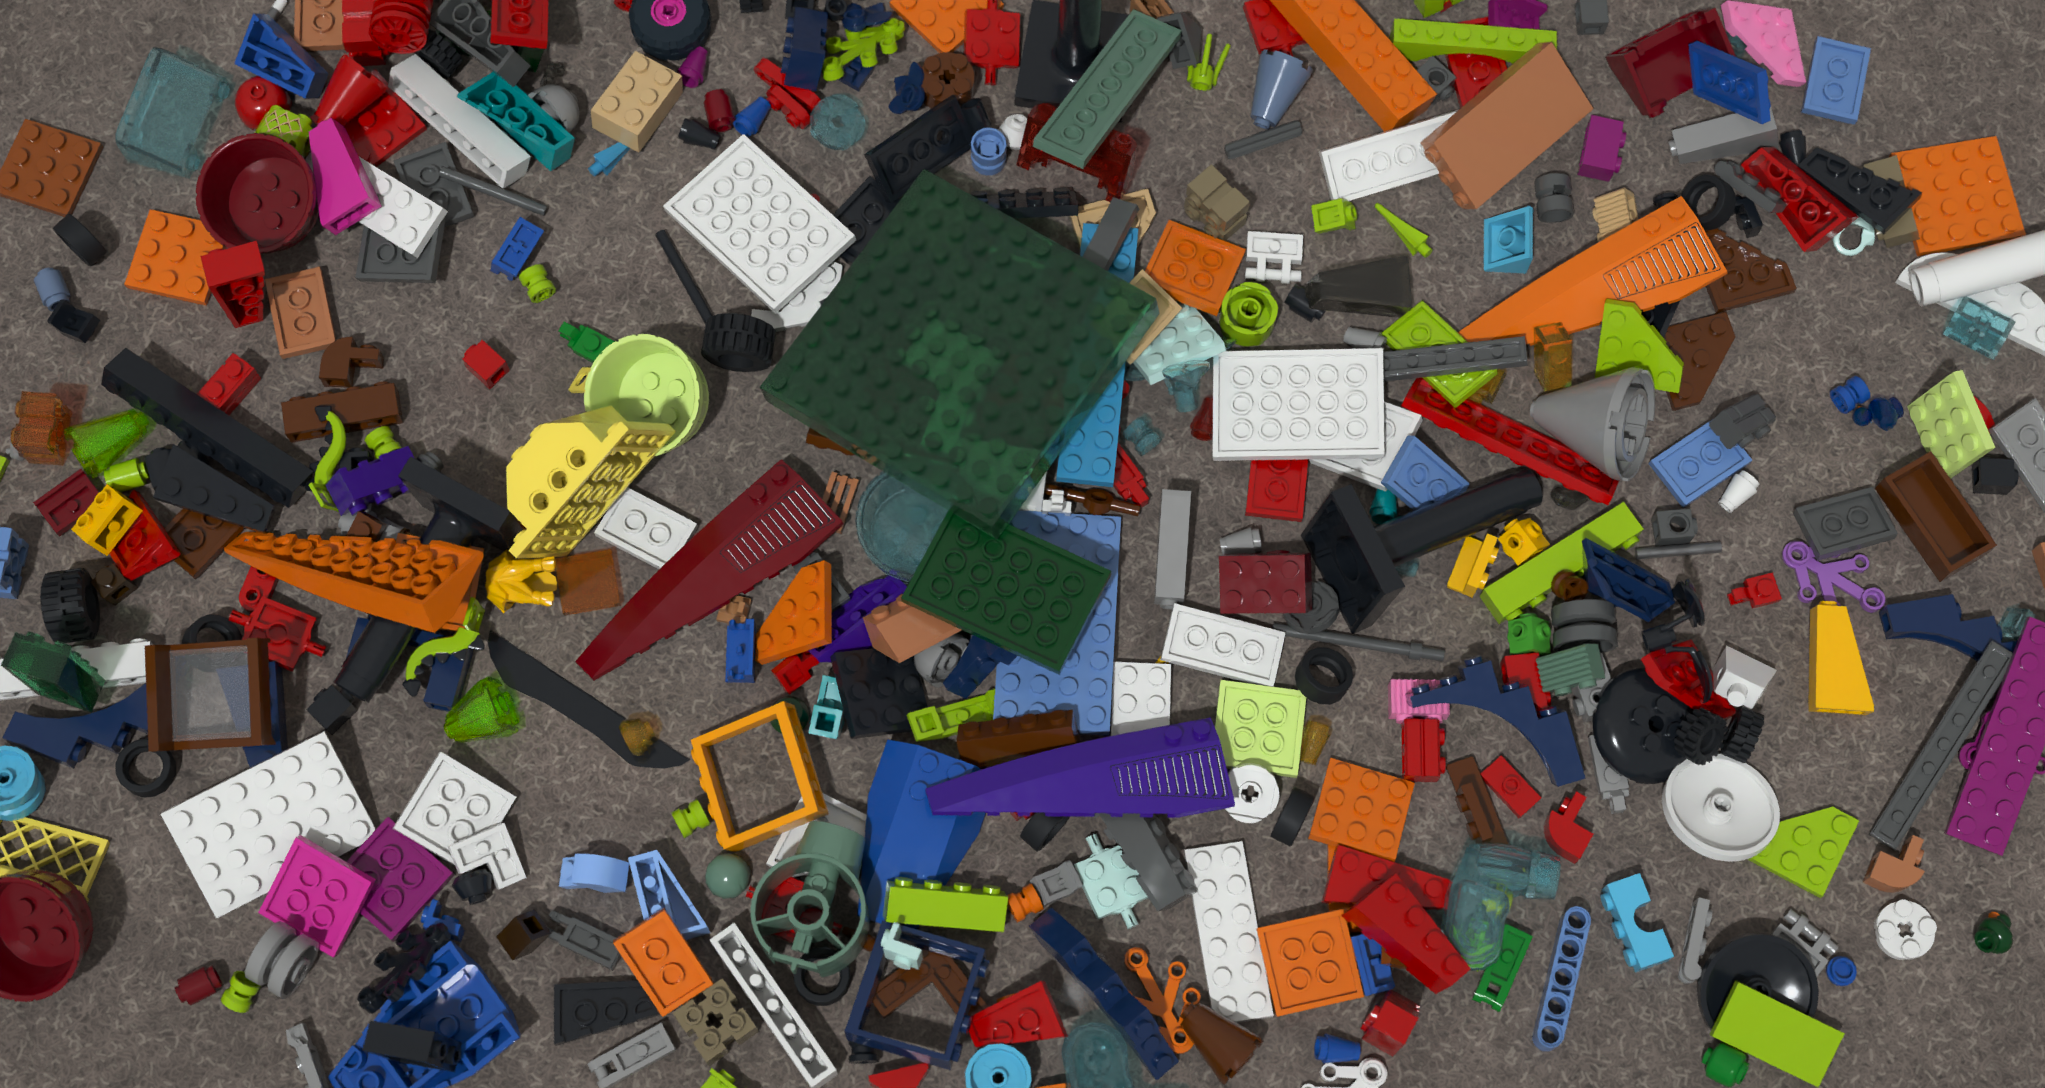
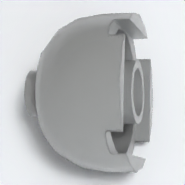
[528,84,580,133]
[914,633,969,687]

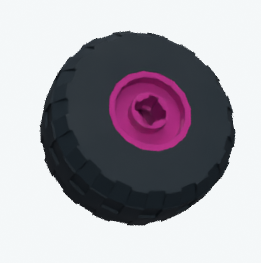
[629,0,711,61]

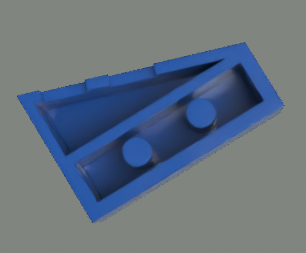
[234,13,329,99]

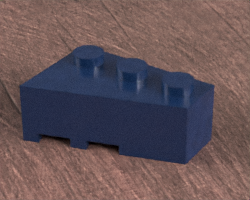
[780,7,828,91]

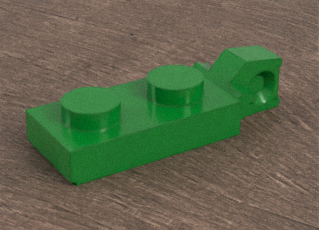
[558,322,615,363]

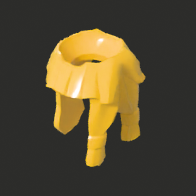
[485,549,557,613]

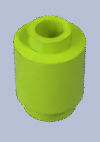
[104,458,150,492]

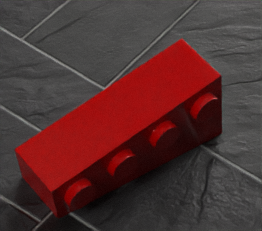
[1741,147,1859,252]

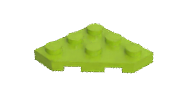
[1595,299,1684,393]
[1747,807,1859,898]

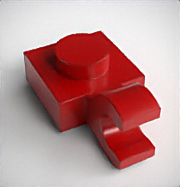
[1727,572,1782,609]
[771,651,820,695]

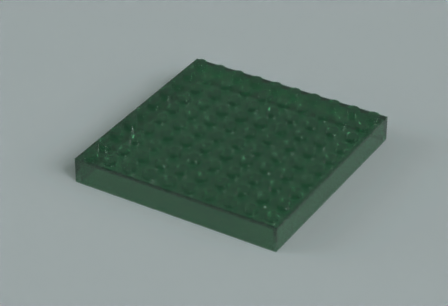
[760,169,1160,540]

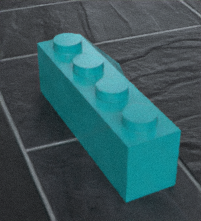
[457,72,575,172]

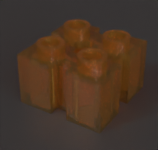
[11,391,72,466]

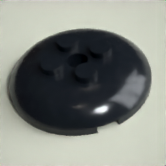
[1592,668,1694,784]

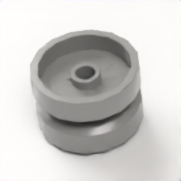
[245,921,319,999]

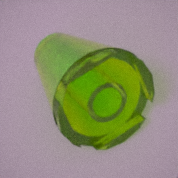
[64,409,149,479]

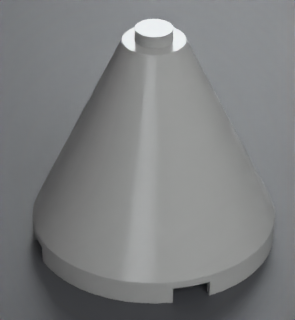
[1530,367,1655,481]

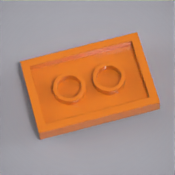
[613,908,713,1017]

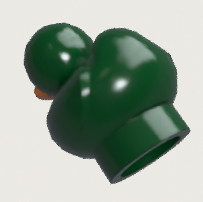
[1974,912,2013,954]

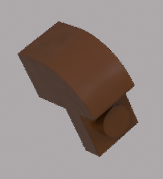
[319,337,384,388]

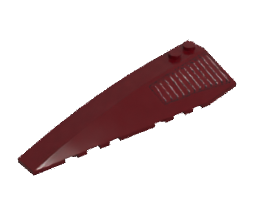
[575,459,844,681]

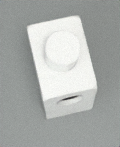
[1713,645,1777,710]

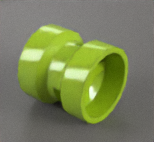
[519,264,556,303]
[364,426,402,459]
[671,799,711,838]
[221,971,261,1013]

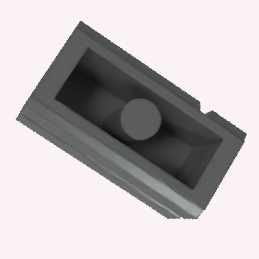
[1709,394,1776,449]

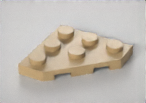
[1069,189,1156,250]

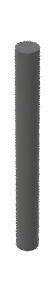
[439,166,547,216]

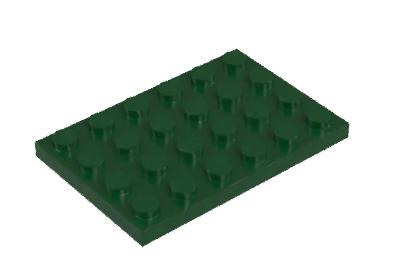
[901,499,1111,675]

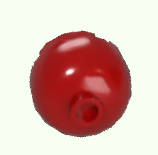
[235,76,292,129]

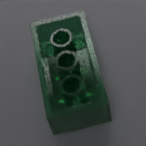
[1,631,105,713]

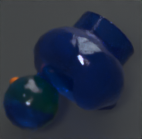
[1853,397,1904,431]

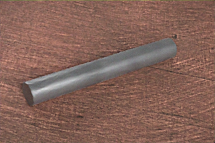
[1635,541,1722,560]

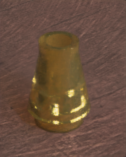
[1299,720,1331,766]

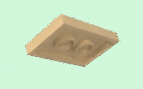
[1090,269,1182,365]

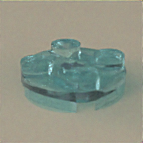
[810,94,865,150]

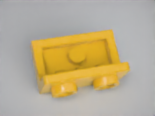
[1447,533,1499,598]

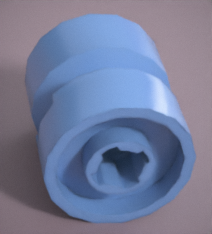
[971,127,1007,176]

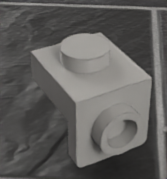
[1030,860,1082,907]

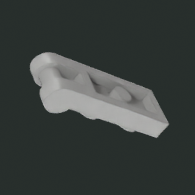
[1678,897,1712,984]
[587,1023,676,1088]

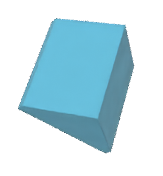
[1484,206,1533,274]

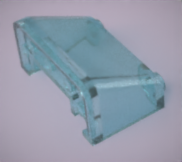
[116,47,230,179]

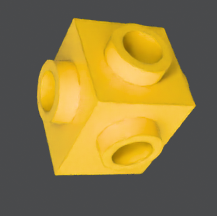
[1498,518,1550,566]

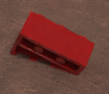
[1360,989,1420,1057]

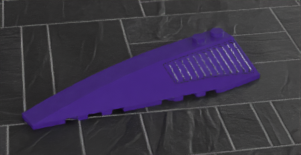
[925,717,1235,818]

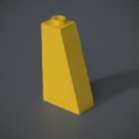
[1808,601,1874,715]

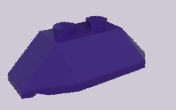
[808,574,907,662]

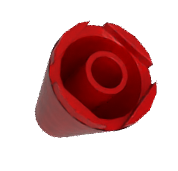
[315,54,388,126]

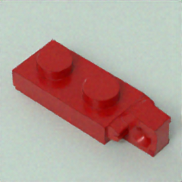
[1113,443,1149,509]

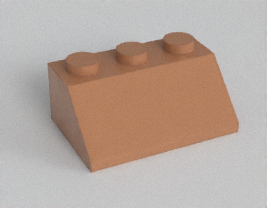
[863,594,961,663]

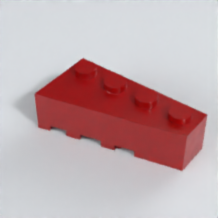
[200,241,265,328]
[1341,873,1471,994]

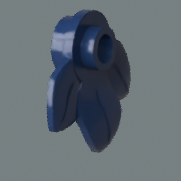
[842,2,893,32]
[888,62,925,114]

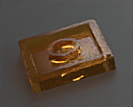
[555,549,621,616]

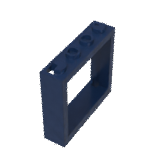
[845,920,990,1070]

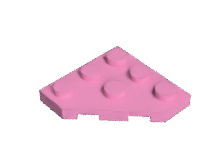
[1721,0,1806,87]

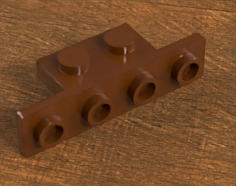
[1446,757,1516,874]

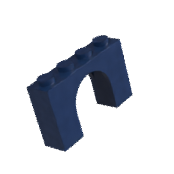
[346,615,474,714]

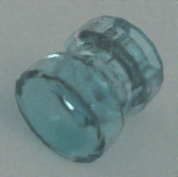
[1122,417,1162,456]

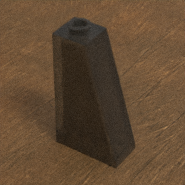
[1305,256,1412,317]

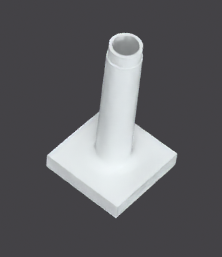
[1910,230,2045,307]

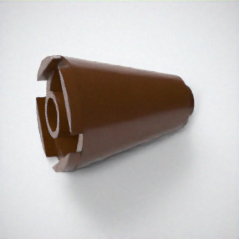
[1180,1002,1264,1085]

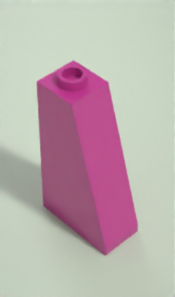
[308,117,382,235]

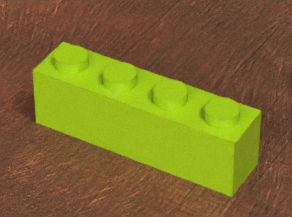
[883,877,1008,932]

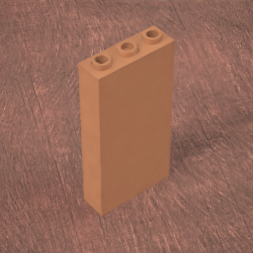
[1420,42,1593,209]

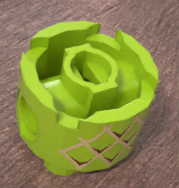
[254,105,313,159]

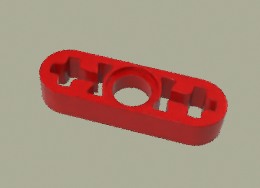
[753,58,823,116]

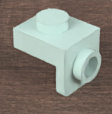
[881,922,923,970]

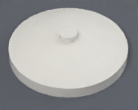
[1662,754,1780,862]

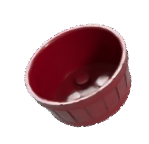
[196,133,319,254]
[0,869,93,1002]

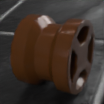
[1551,570,1588,602]

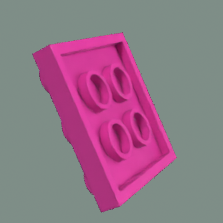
[258,835,376,958]

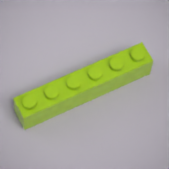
[1480,502,1644,624]

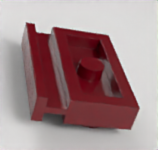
[33,469,99,537]

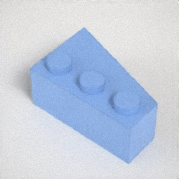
[628,850,711,940]

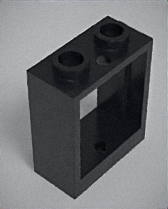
[362,1020,462,1072]

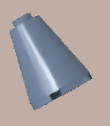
[1250,49,1312,130]

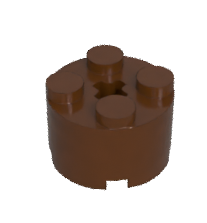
[921,52,975,109]

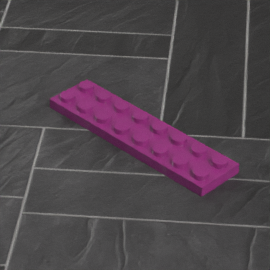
[1944,617,2045,856]

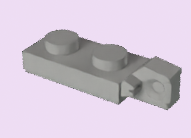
[1588,735,1629,814]
[286,1023,330,1088]

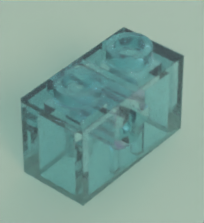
[1943,296,2016,360]

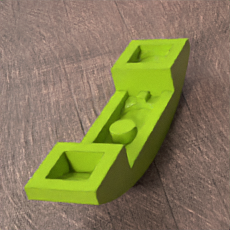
[907,689,995,742]

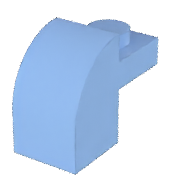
[559,854,629,893]

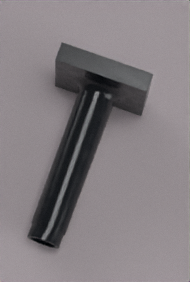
[1014,0,1128,123]
[333,456,523,703]
[1301,469,1543,634]

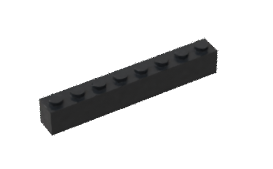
[101,348,313,508]

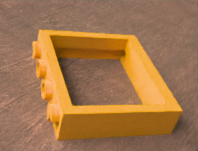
[691,701,829,852]

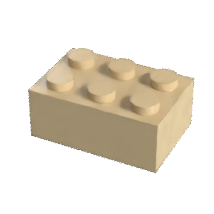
[591,51,683,153]

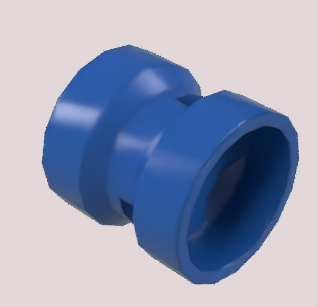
[1830,376,1871,414]

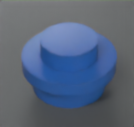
[1826,956,1857,986]

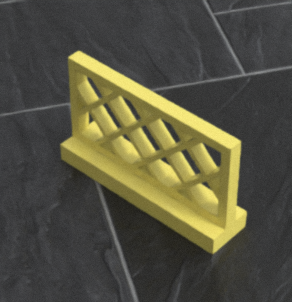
[0,817,110,904]

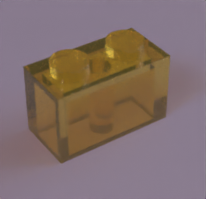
[1534,322,1572,392]

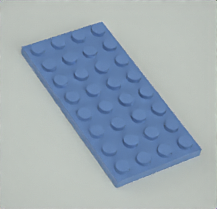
[993,510,1121,736]

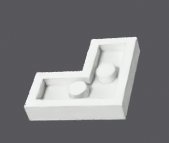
[447,823,527,889]

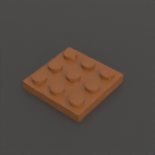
[0,119,103,217]

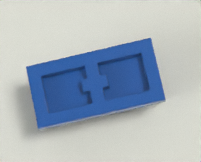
[491,217,544,281]
[725,619,756,683]
[1350,933,1395,996]

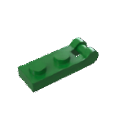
[1472,924,1533,1012]

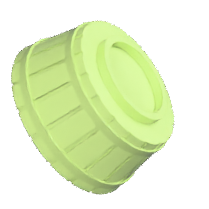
[584,334,709,456]

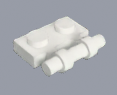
[1245,231,1303,284]

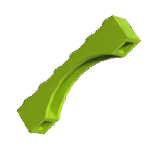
[1389,18,1557,64]

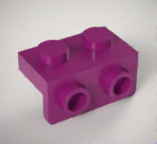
[1488,0,1548,30]

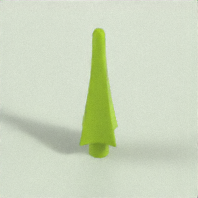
[1375,203,1433,258]

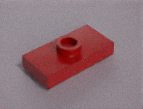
[1481,755,1541,819]

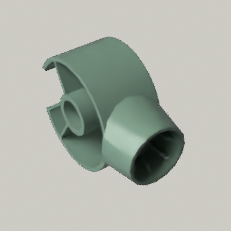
[751,821,870,978]

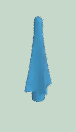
[588,142,631,177]

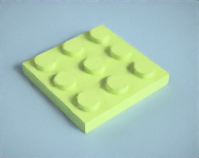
[1907,370,1995,479]
[1215,680,1306,778]

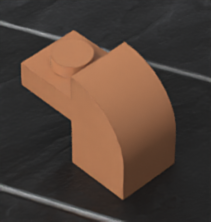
[1863,835,1925,893]

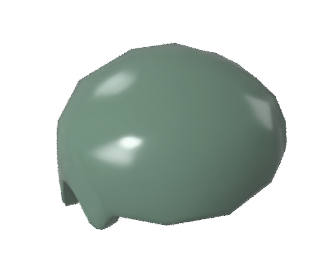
[705,853,751,899]

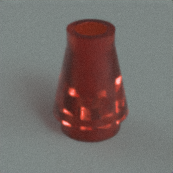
[1190,397,1213,441]

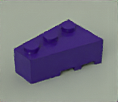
[325,446,414,516]

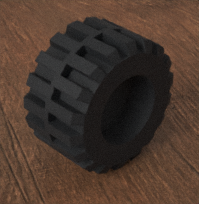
[701,313,776,372]
[40,568,100,644]

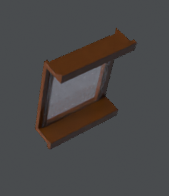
[145,638,276,752]

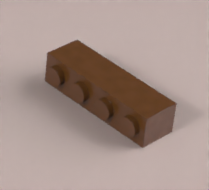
[281,381,403,443]
[956,709,1080,768]

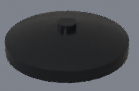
[1697,933,1819,1052]

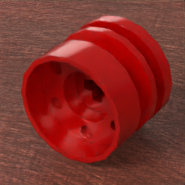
[368,0,433,54]

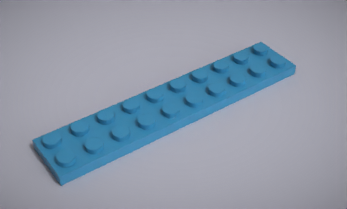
[1056,223,1139,487]

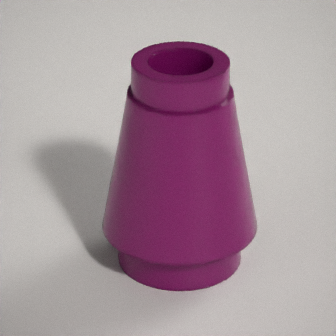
[677,46,708,88]

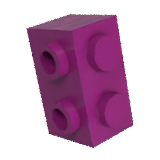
[1577,115,1627,182]

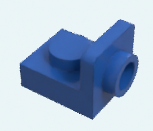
[421,899,465,942]

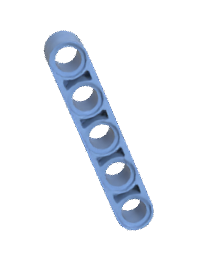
[1532,906,1591,1051]

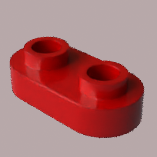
[766,84,812,129]
[239,566,279,613]

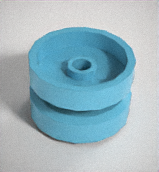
[0,746,46,821]
[965,1044,1032,1088]

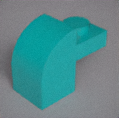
[808,675,845,739]

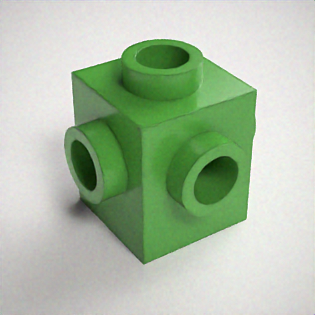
[1507,613,1551,657]

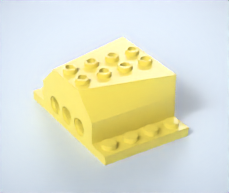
[506,405,676,559]

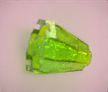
[443,676,520,743]

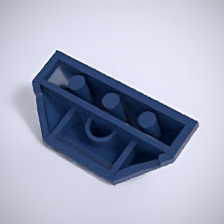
[1582,538,1675,622]

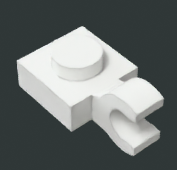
[1042,489,1071,516]

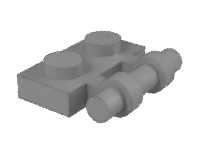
[1771,909,1839,977]

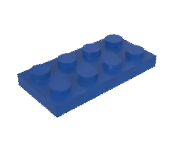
[1689,41,1771,124]

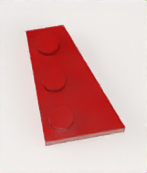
[969,981,1068,1048]

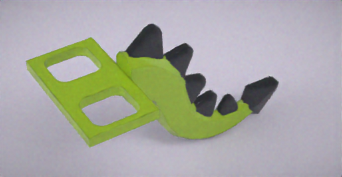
[305,405,346,512]
[402,597,485,697]

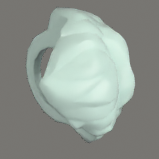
[1832,214,1875,256]

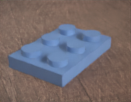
[1801,36,1871,125]
[1649,419,1752,508]
[1381,436,1470,511]

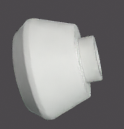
[998,114,1034,150]

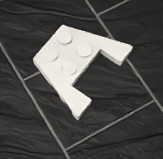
[751,261,843,332]

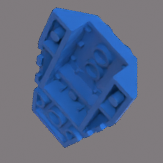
[857,739,986,929]
[327,941,521,1088]

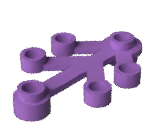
[1782,541,1885,613]

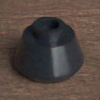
[452,869,492,905]

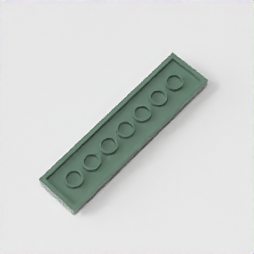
[1033,9,1182,169]

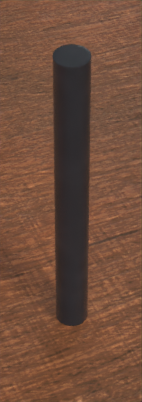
[655,230,713,325]

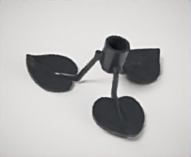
[1641,578,1713,703]

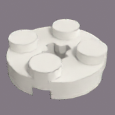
[1226,763,1279,823]
[1874,899,1937,960]

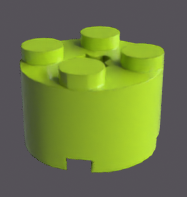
[1219,282,1278,347]

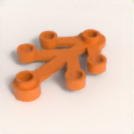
[1124,947,1201,1054]

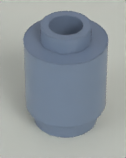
[34,268,71,311]

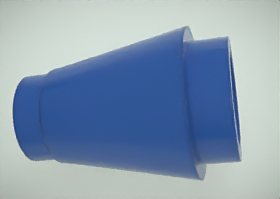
[733,97,771,137]
[1314,1033,1361,1064]

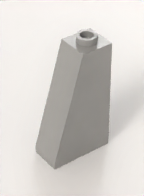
[1668,107,1779,164]
[1154,489,1191,610]

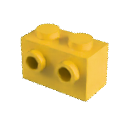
[71,484,143,556]

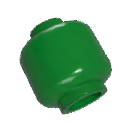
[1702,1042,1750,1087]

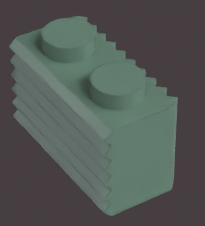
[1536,644,1605,697]

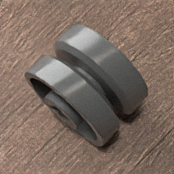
[1551,599,1618,653]

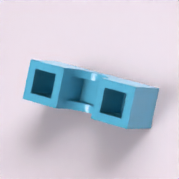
[1600,873,1674,973]

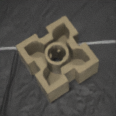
[1184,164,1250,241]
[673,978,759,1067]

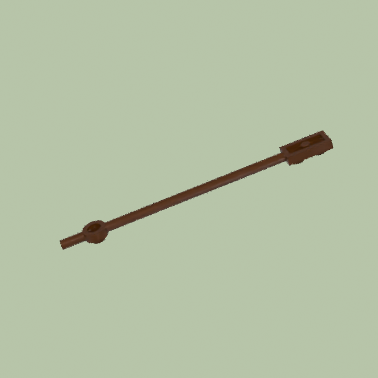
[806,420,1141,517]

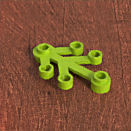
[821,18,905,81]

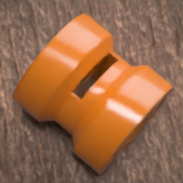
[1007,883,1044,923]

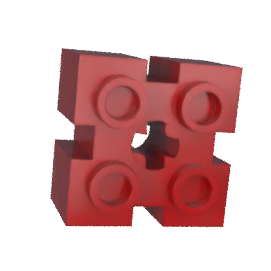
[342,0,390,66]

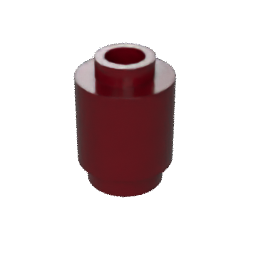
[703,89,735,132]
[174,965,223,1006]

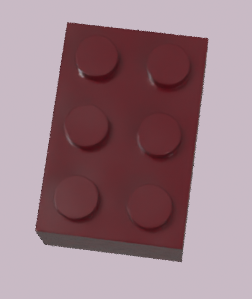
[1219,553,1312,614]

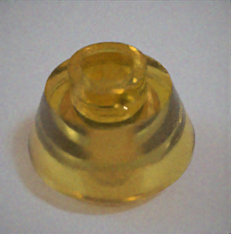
[619,718,656,756]

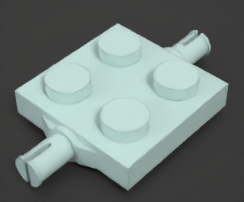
[1074,834,1148,929]

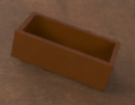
[1875,451,1997,582]

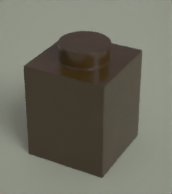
[496,909,551,961]

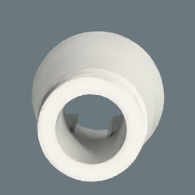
[1718,470,1759,513]

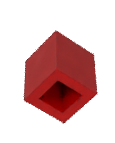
[462,340,510,389]

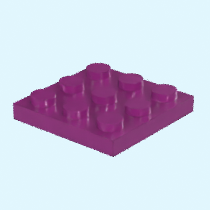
[346,817,454,942]

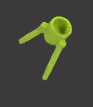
[1187,33,1231,91]

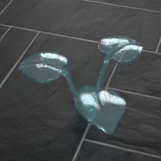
[1124,337,1237,412]

